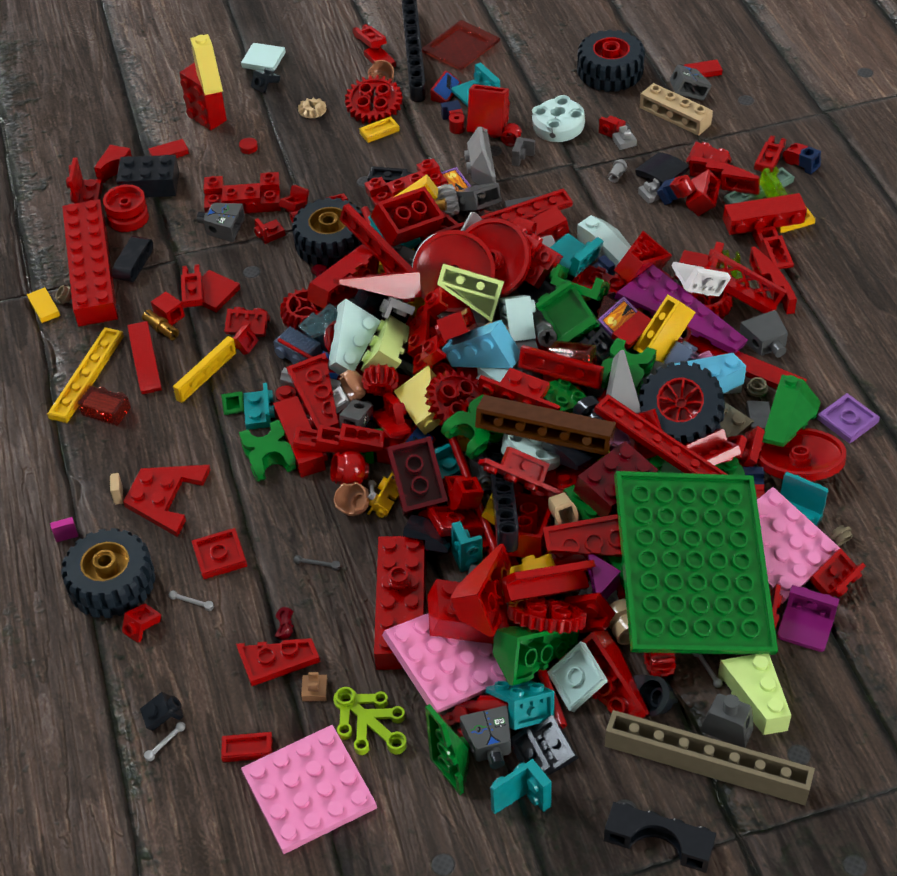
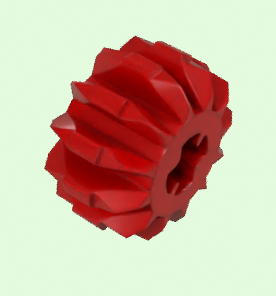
[362,363,399,396]
[643,653,676,677]

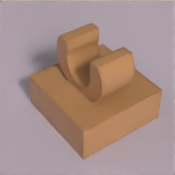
[301,672,328,701]

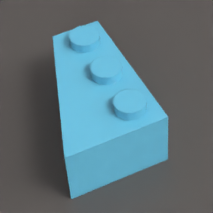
[442,320,520,369]
[674,353,746,393]

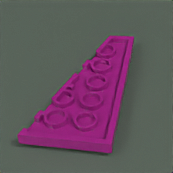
[614,265,748,354]

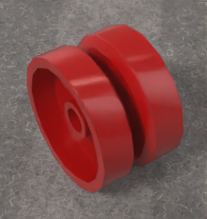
[103,184,149,232]

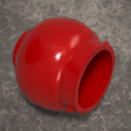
[330,451,369,485]

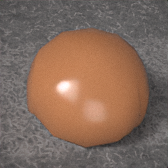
[368,60,394,82]
[340,370,366,402]
[333,482,370,516]

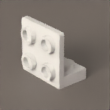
[671,262,731,297]

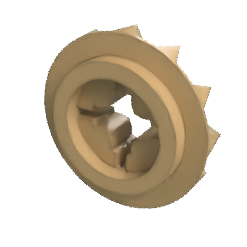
[298,97,327,118]

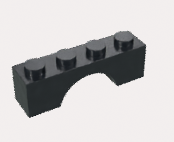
[604,802,716,873]

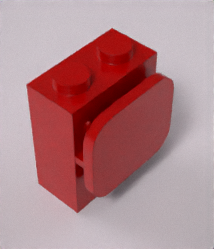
[467,84,510,138]

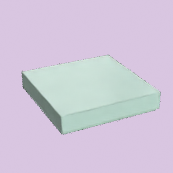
[241,43,286,71]
[547,641,608,712]

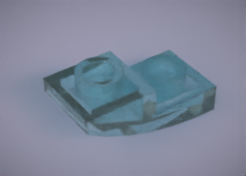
[298,303,338,338]

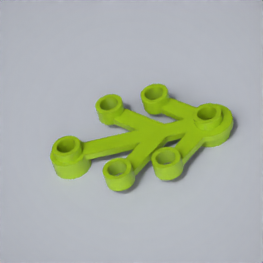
[333,687,407,755]

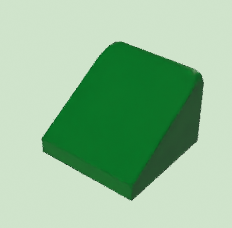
[221,391,244,415]

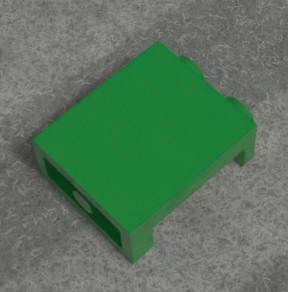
[550,264,611,302]
[535,280,601,349]

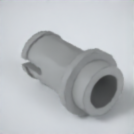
[607,159,627,183]

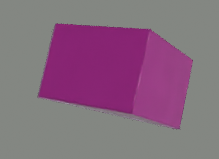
[588,554,621,600]

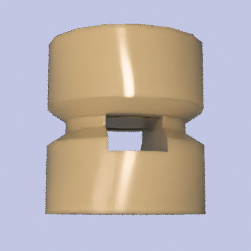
[609,599,630,645]

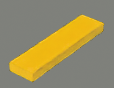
[173,336,236,403]

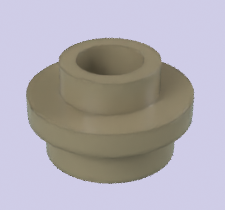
[55,285,72,304]
[746,377,768,397]
[830,525,853,546]

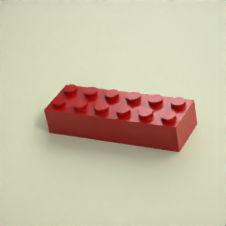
[374,536,426,670]

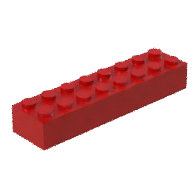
[62,199,118,327]

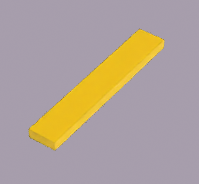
[47,327,124,423]

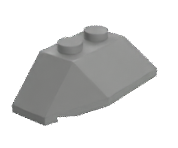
[464,127,496,185]

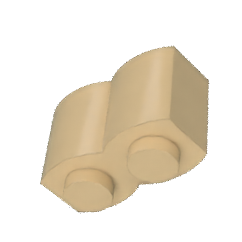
[548,492,578,525]

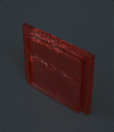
[422,20,500,70]

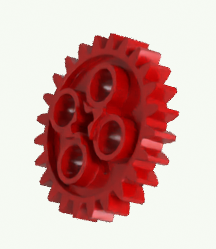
[345,75,403,124]
[424,370,482,426]
[507,597,587,634]

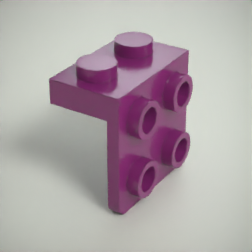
[777,585,840,652]

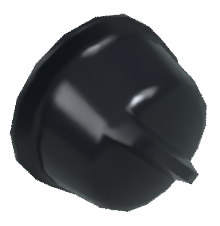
[633,674,678,716]

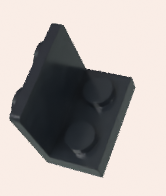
[564,327,614,366]

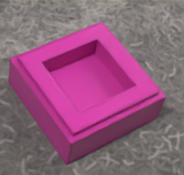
[50,517,78,543]

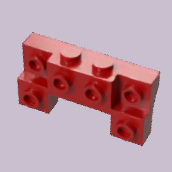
[364,159,448,206]
[204,172,281,213]
[517,224,563,289]
[408,287,449,375]

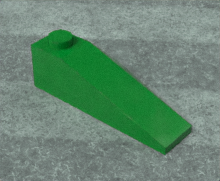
[762,375,821,447]
[493,626,579,686]
[425,704,470,795]

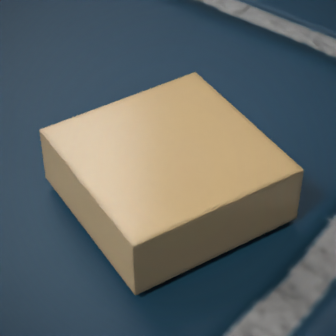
[110,473,123,505]

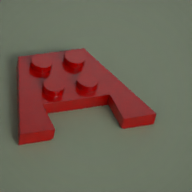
[123,465,211,537]

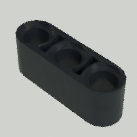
[112,236,153,282]

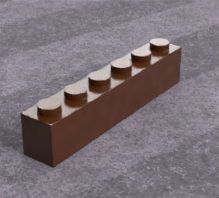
[475,395,616,455]

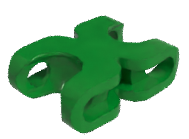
[601,338,657,397]
[441,394,504,460]
[239,420,297,482]

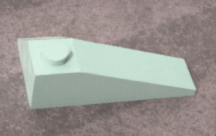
[577,215,631,267]

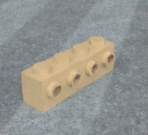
[640,83,713,136]

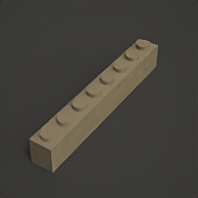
[605,710,815,806]

